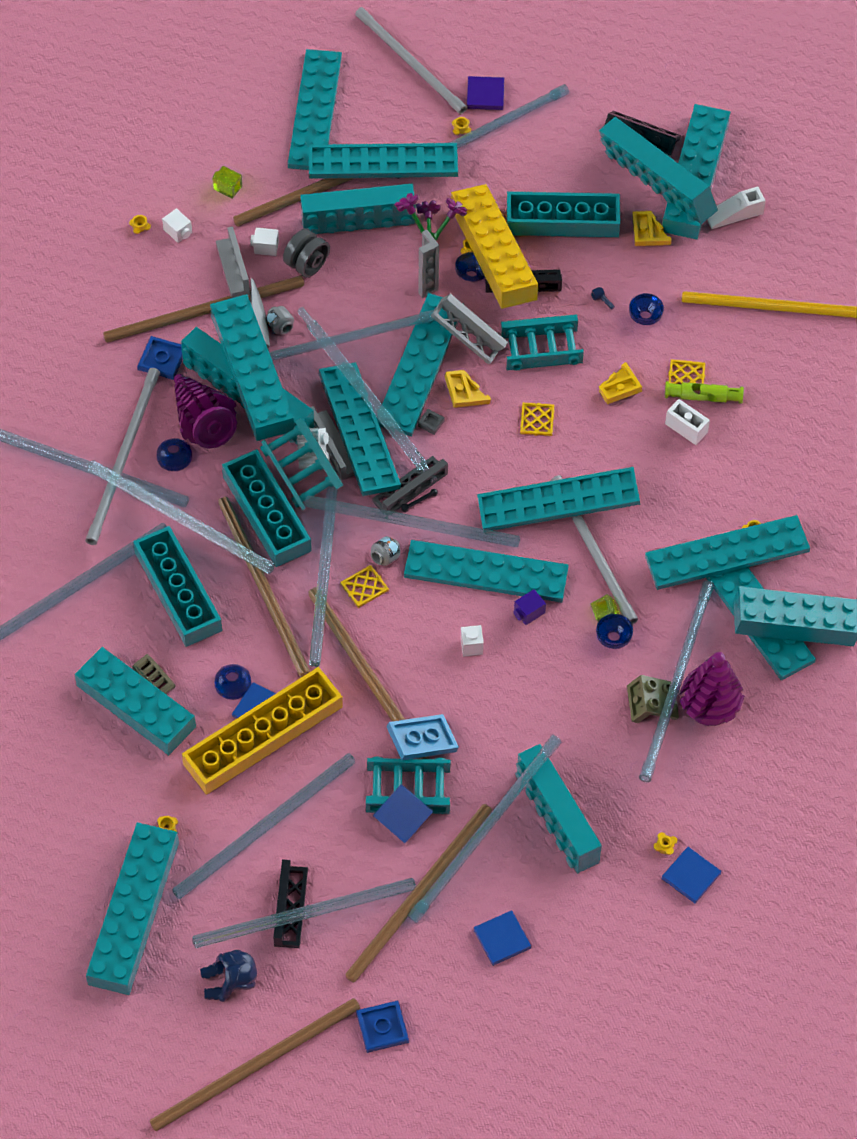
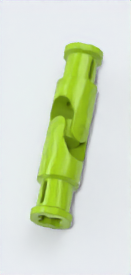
[665,381,744,404]

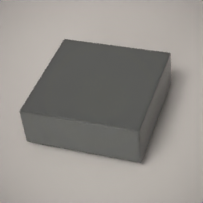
[418,409,445,435]

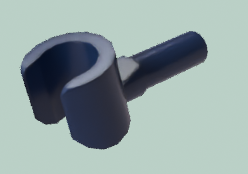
[591,287,615,310]

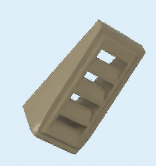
[132,654,176,694]

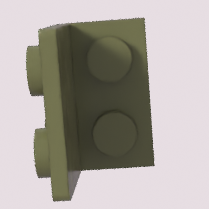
[627,675,679,723]

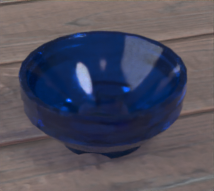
[455,252,485,282]
[629,293,664,325]
[156,438,192,471]
[596,613,633,649]
[214,664,252,700]

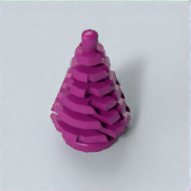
[174,374,237,449]
[679,652,745,726]

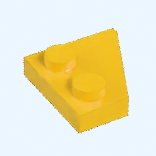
[632,211,671,246]
[599,362,642,404]
[444,370,491,408]

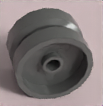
[283,229,330,278]

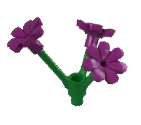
[395,193,468,240]

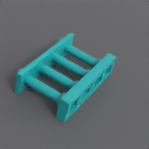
[501,314,584,371]
[260,417,343,510]
[366,756,451,814]

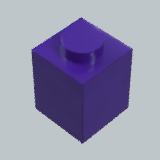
[513,589,546,625]

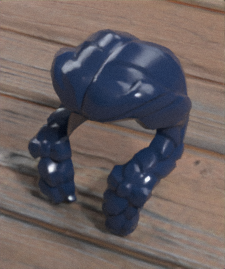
[200,950,257,1002]

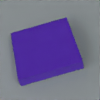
[467,76,504,110]

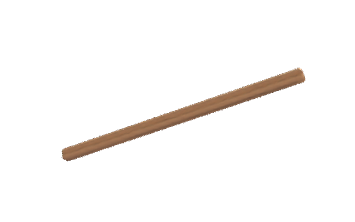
[233,142,414,226]
[103,275,304,343]
[218,497,310,677]
[308,587,429,759]
[346,804,492,982]
[150,998,360,1131]

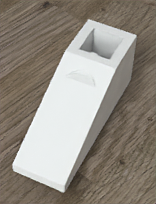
[707,187,766,229]

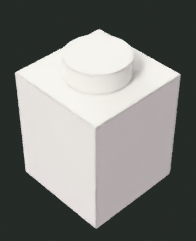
[162,208,192,243]
[250,227,279,256]
[461,625,484,657]

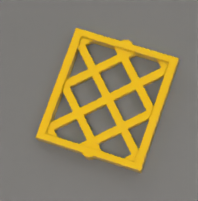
[668,359,705,391]
[520,402,554,436]
[340,565,389,608]

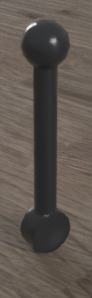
[401,489,438,512]

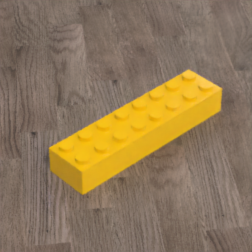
[451,184,538,309]
[182,667,343,795]

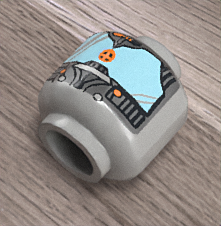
[266,306,294,335]
[371,536,400,566]

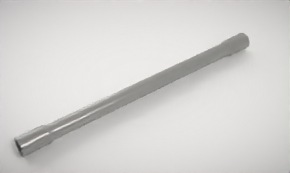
[355,7,467,114]
[551,475,638,625]

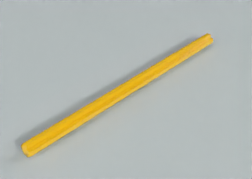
[681,291,857,318]

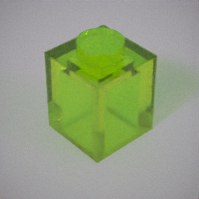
[212,166,243,199]

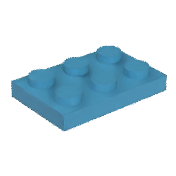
[387,714,459,760]

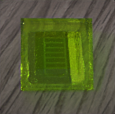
[590,594,619,621]

